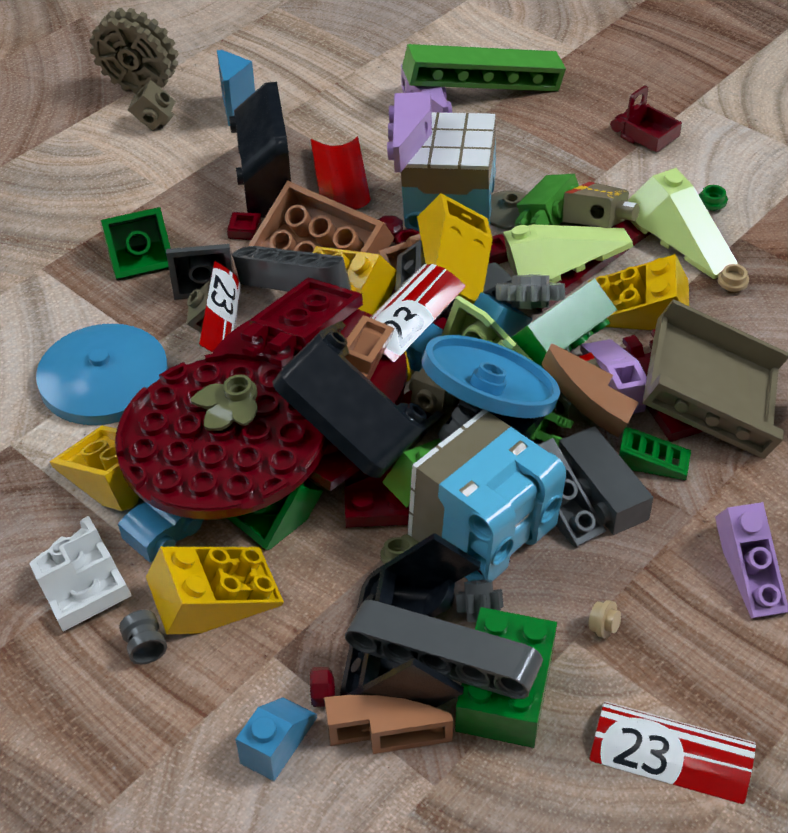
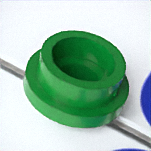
[699,185,728,211]

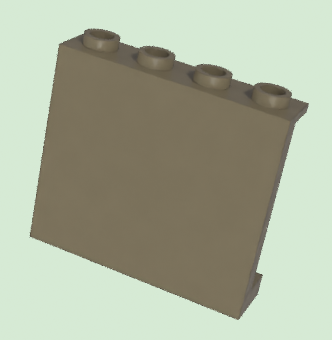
[642,299,788,459]

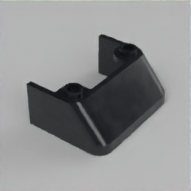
[229,81,291,218]
[272,321,443,478]
[340,533,481,708]

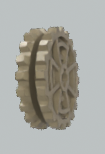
[89,8,178,93]

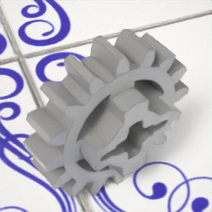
[496,274,565,309]

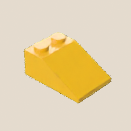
[49,425,140,511]

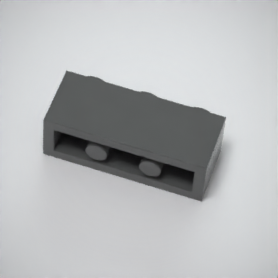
[559,426,654,535]

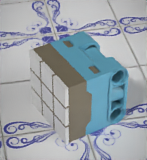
[401,112,496,232]
[408,409,566,582]

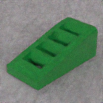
[619,427,691,480]

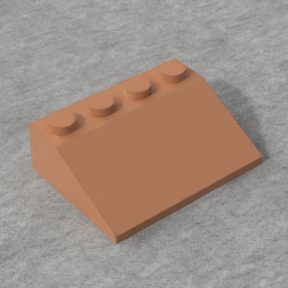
[248,180,394,254]

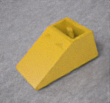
[417,193,493,304]
[312,246,397,315]
[588,254,689,330]
[146,546,284,635]

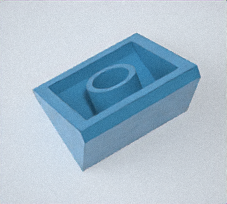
[217,50,255,126]

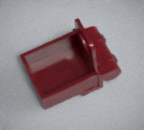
[610,85,682,153]

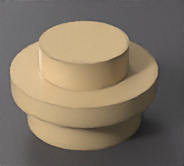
[718,264,749,292]
[589,600,621,639]

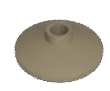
[490,190,527,230]

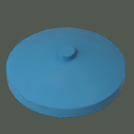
[36,324,168,425]
[422,335,560,418]

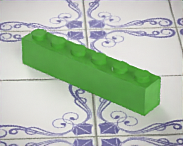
[402,44,566,91]

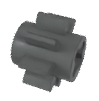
[456,580,504,622]

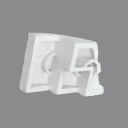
[29,516,132,632]

